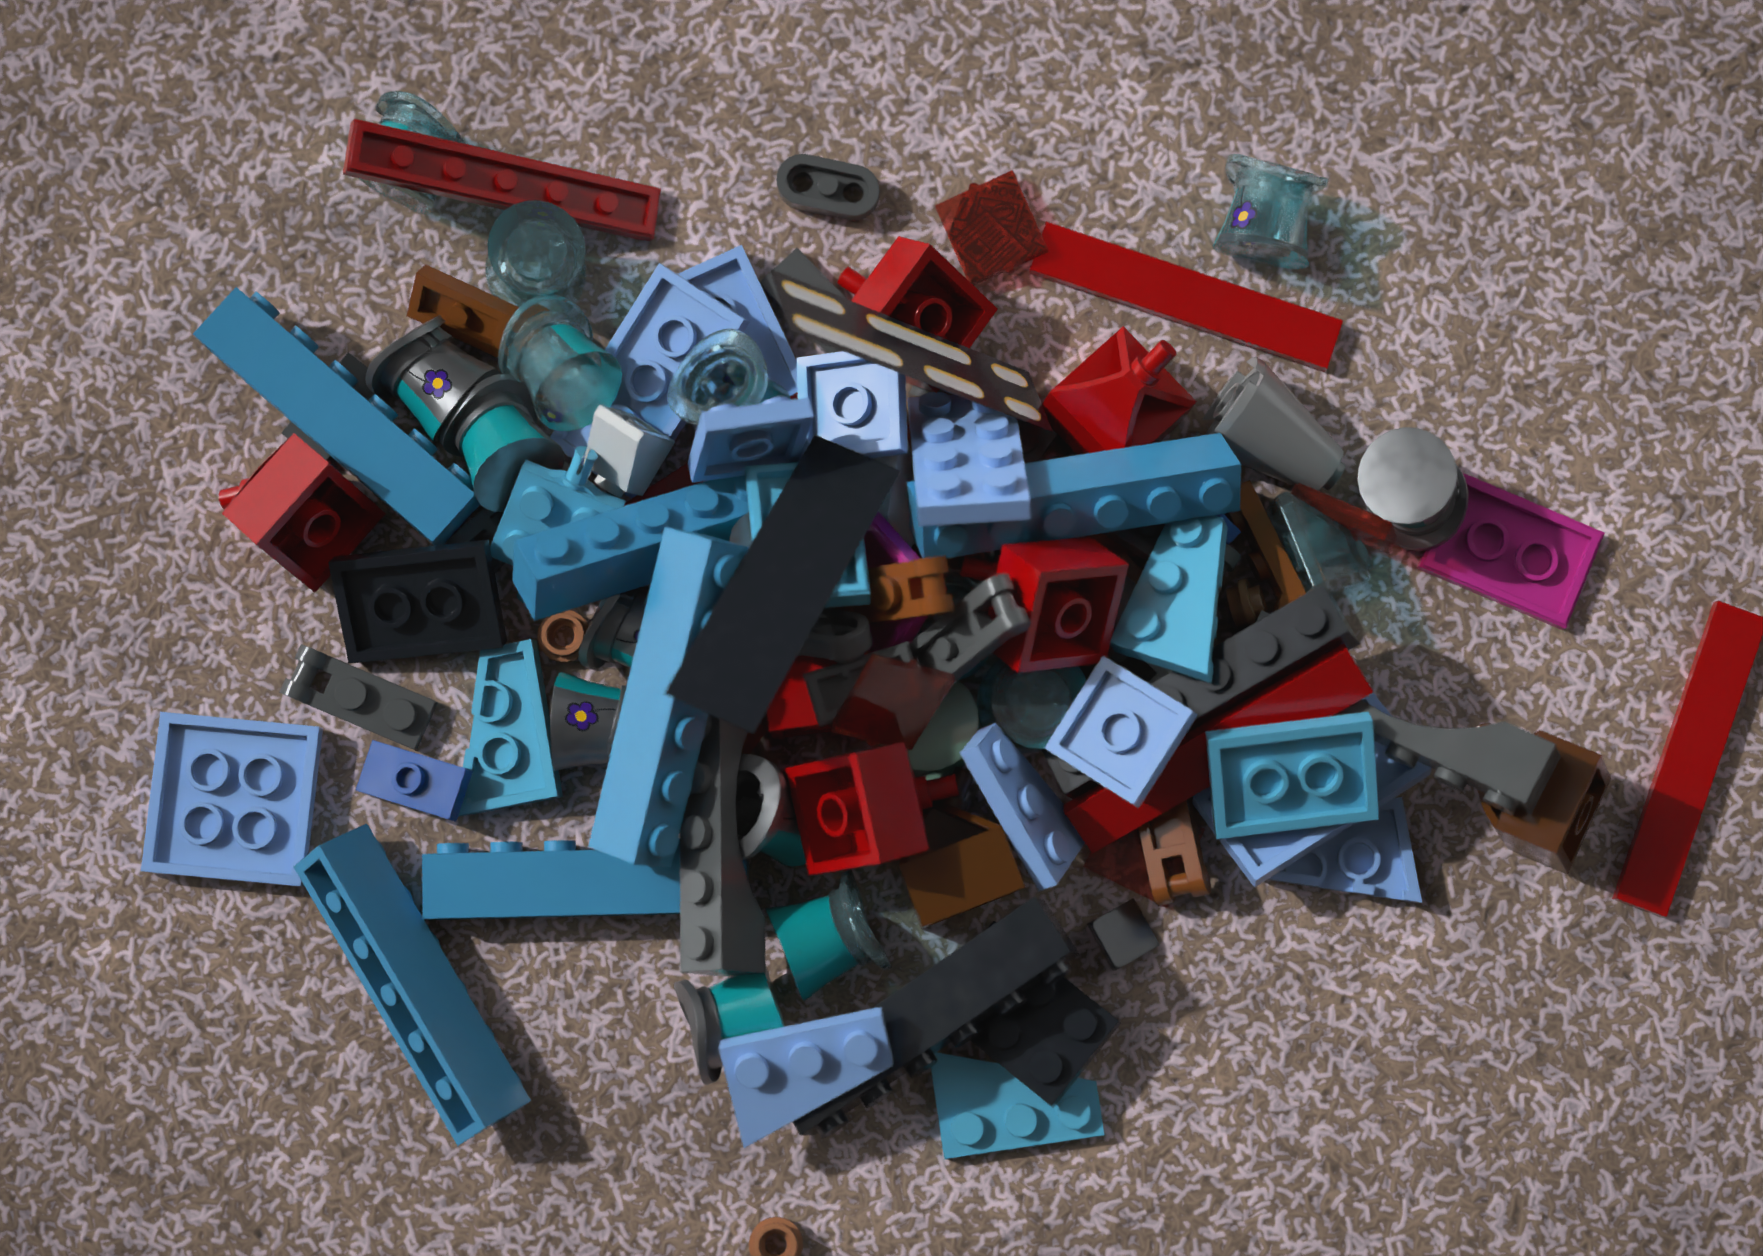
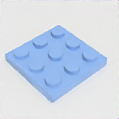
[141,712,323,887]

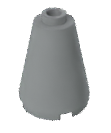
[1195,357,1346,493]

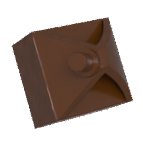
[1476,723,1611,875]
[898,767,1025,929]

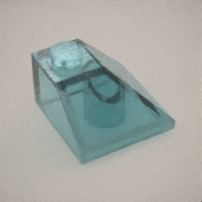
[1265,491,1372,597]

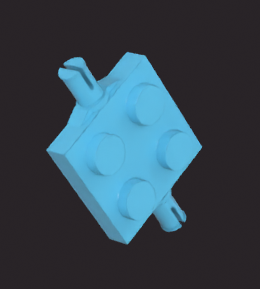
[490,446,626,603]

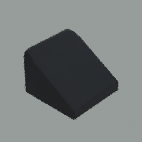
[1087,898,1160,971]

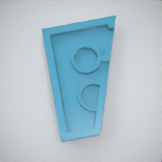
[1110,515,1227,683]
[458,639,563,816]

